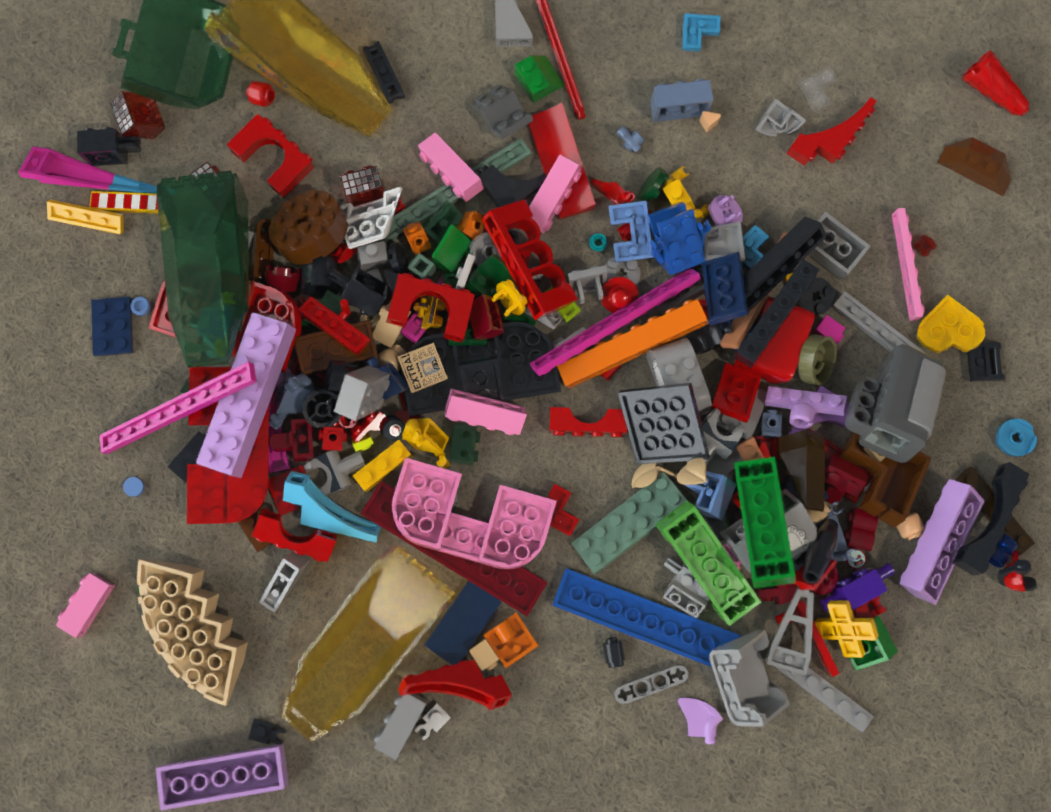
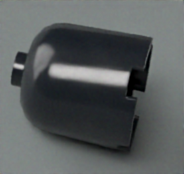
[301,255,339,299]

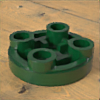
[638,167,669,203]

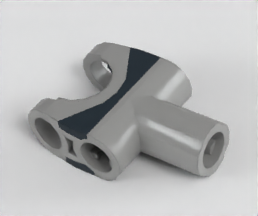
[701,408,744,466]
[304,450,366,496]

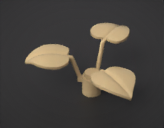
[631,458,707,488]

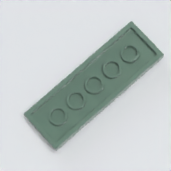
[571,472,687,575]

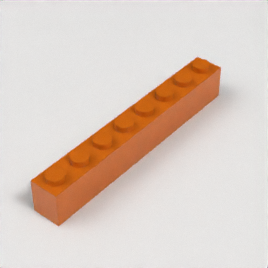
[557,299,709,389]

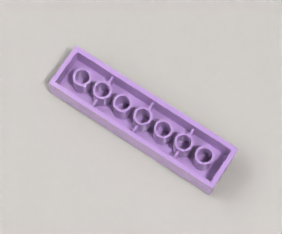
[196,312,296,478]

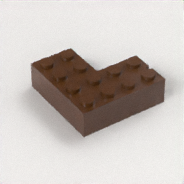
[840,431,931,528]

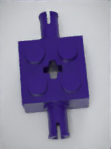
[820,563,895,612]

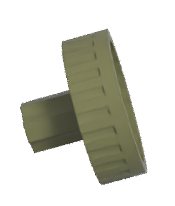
[798,334,837,386]

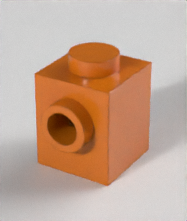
[456,211,485,241]
[402,222,432,255]

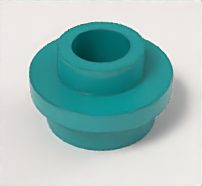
[589,233,608,252]

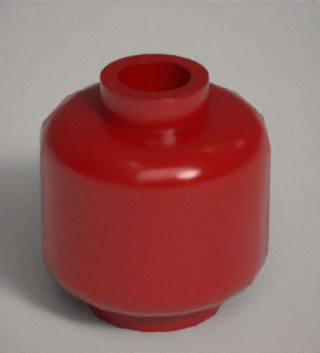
[246,81,275,107]

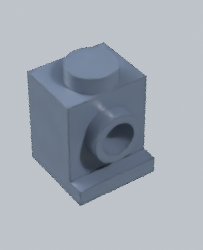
[758,410,782,439]

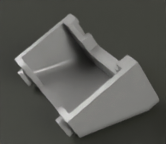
[709,630,790,727]

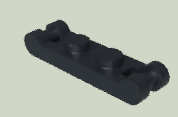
[362,41,405,105]

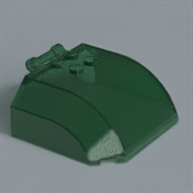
[112,0,240,109]

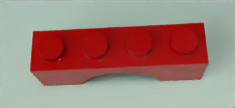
[549,407,627,438]
[252,508,337,562]

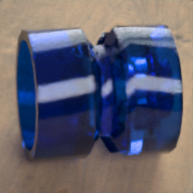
[989,534,1018,568]

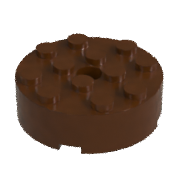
[269,189,348,264]

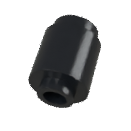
[602,637,625,668]

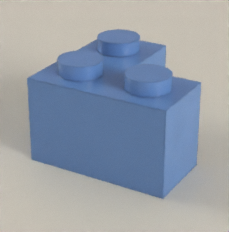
[686,471,736,521]

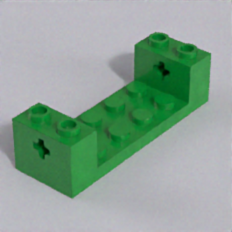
[734,457,795,588]

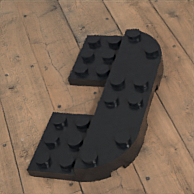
[403,322,561,417]

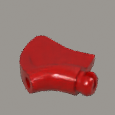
[590,179,635,205]

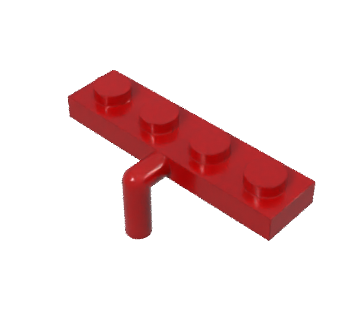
[298,296,370,355]

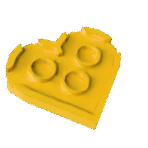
[916,295,985,353]

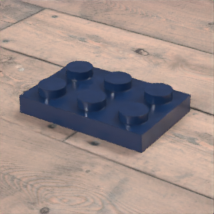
[91,297,133,357]

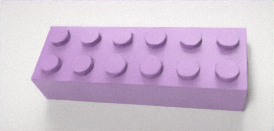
[899,479,984,605]
[156,744,289,810]

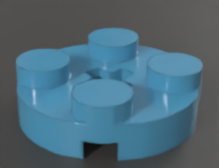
[995,418,1037,457]

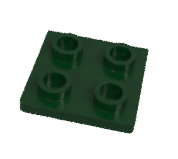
[465,254,516,304]

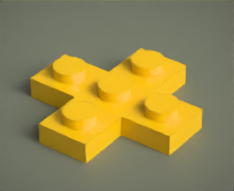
[815,600,879,658]

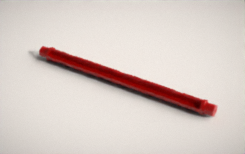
[536,0,586,120]

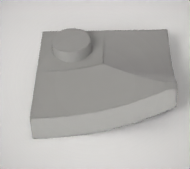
[704,221,746,262]

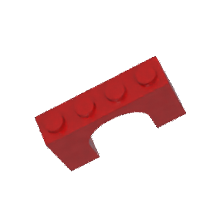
[226,114,314,199]
[386,273,475,343]

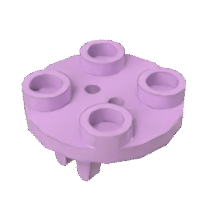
[708,195,743,226]

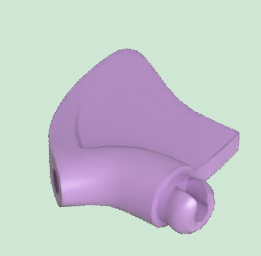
[678,698,723,744]

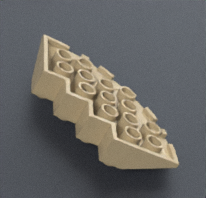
[137,559,248,706]

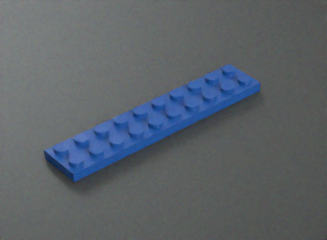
[552,568,742,667]

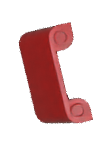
[734,296,815,383]

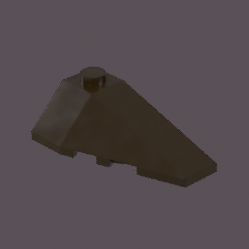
[776,430,825,512]

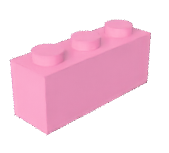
[56,573,115,638]

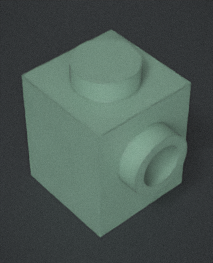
[408,253,436,280]

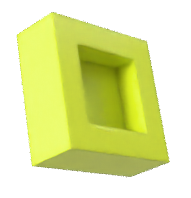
[351,431,374,451]

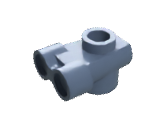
[616,126,645,153]

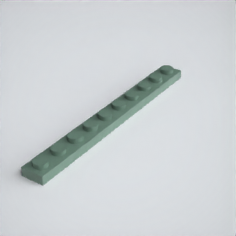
[370,138,531,244]

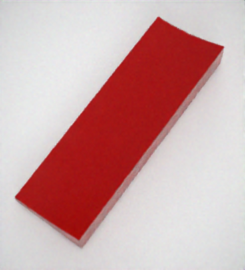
[528,103,596,220]

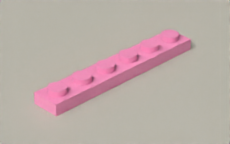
[892,208,924,321]

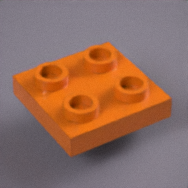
[484,613,538,668]

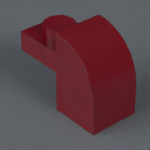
[755,584,797,605]

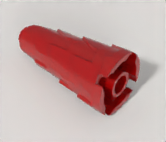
[961,50,1030,116]

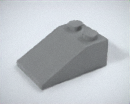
[716,388,767,442]

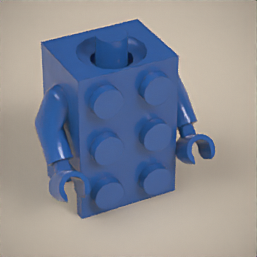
[647,202,712,275]

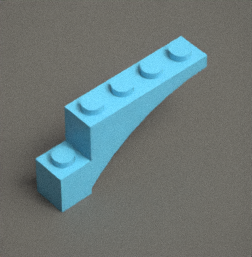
[283,471,382,542]

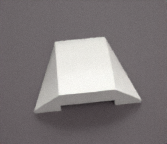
[341,186,402,249]

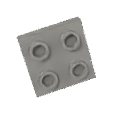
[568,265,607,304]

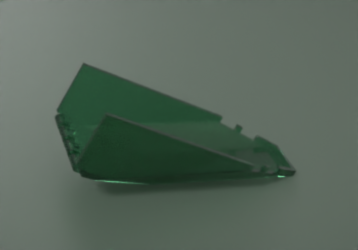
[157,170,249,368]

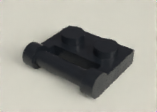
[967,342,1005,382]

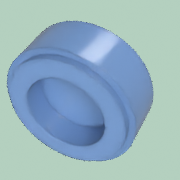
[130,297,151,316]
[123,477,145,497]

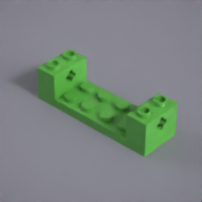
[655,501,761,626]

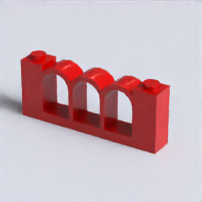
[481,199,578,320]

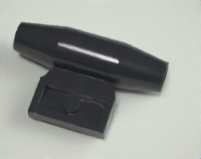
[792,518,838,584]

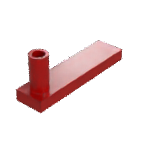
[775,599,840,677]

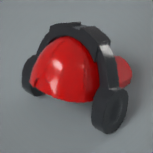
[998,551,1037,592]

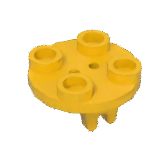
[491,279,528,317]

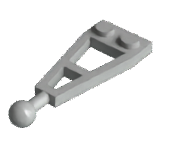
[766,589,814,675]

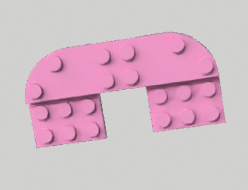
[392,458,556,569]

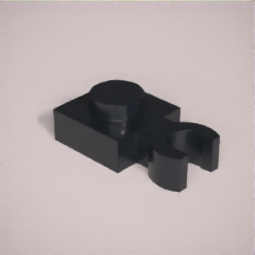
[248,718,287,745]

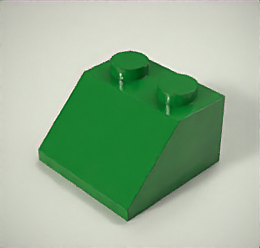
[515,56,564,103]
[432,224,472,274]
[849,615,898,671]

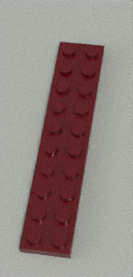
[360,481,548,617]

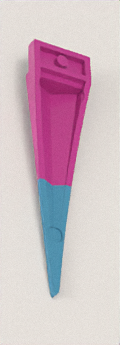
[18,147,177,196]

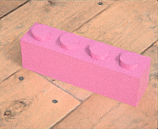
[418,132,483,202]
[529,155,582,234]
[444,388,527,435]

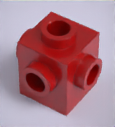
[319,421,347,451]

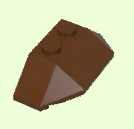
[937,137,1011,197]

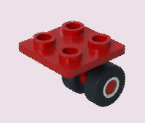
[348,410,405,443]

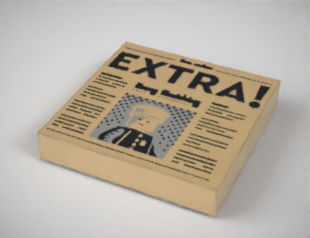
[398,343,448,393]

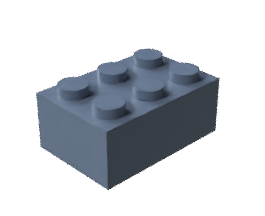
[650,79,713,122]

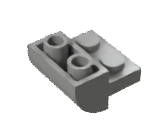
[663,564,709,618]

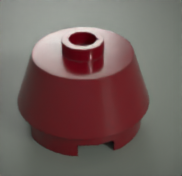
[264,264,301,294]

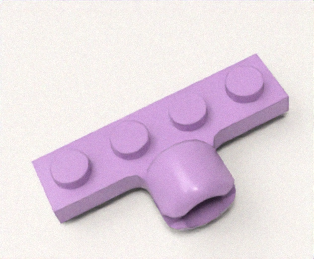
[765,386,847,429]

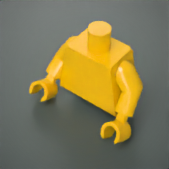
[662,166,710,219]
[402,418,450,469]

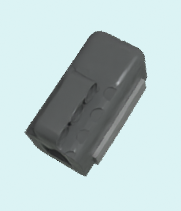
[845,344,946,463]

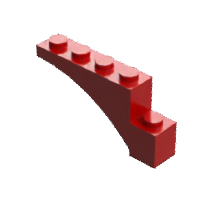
[786,97,877,166]
[398,659,512,710]

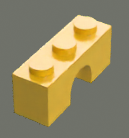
[353,440,413,493]

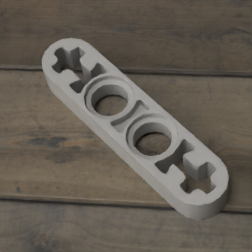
[614,664,688,704]

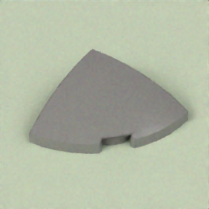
[755,99,806,136]

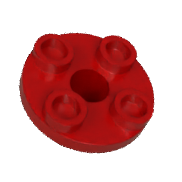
[601,276,638,313]

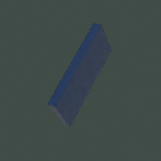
[702,252,748,326]
[424,581,501,665]

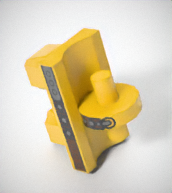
[413,296,446,329]

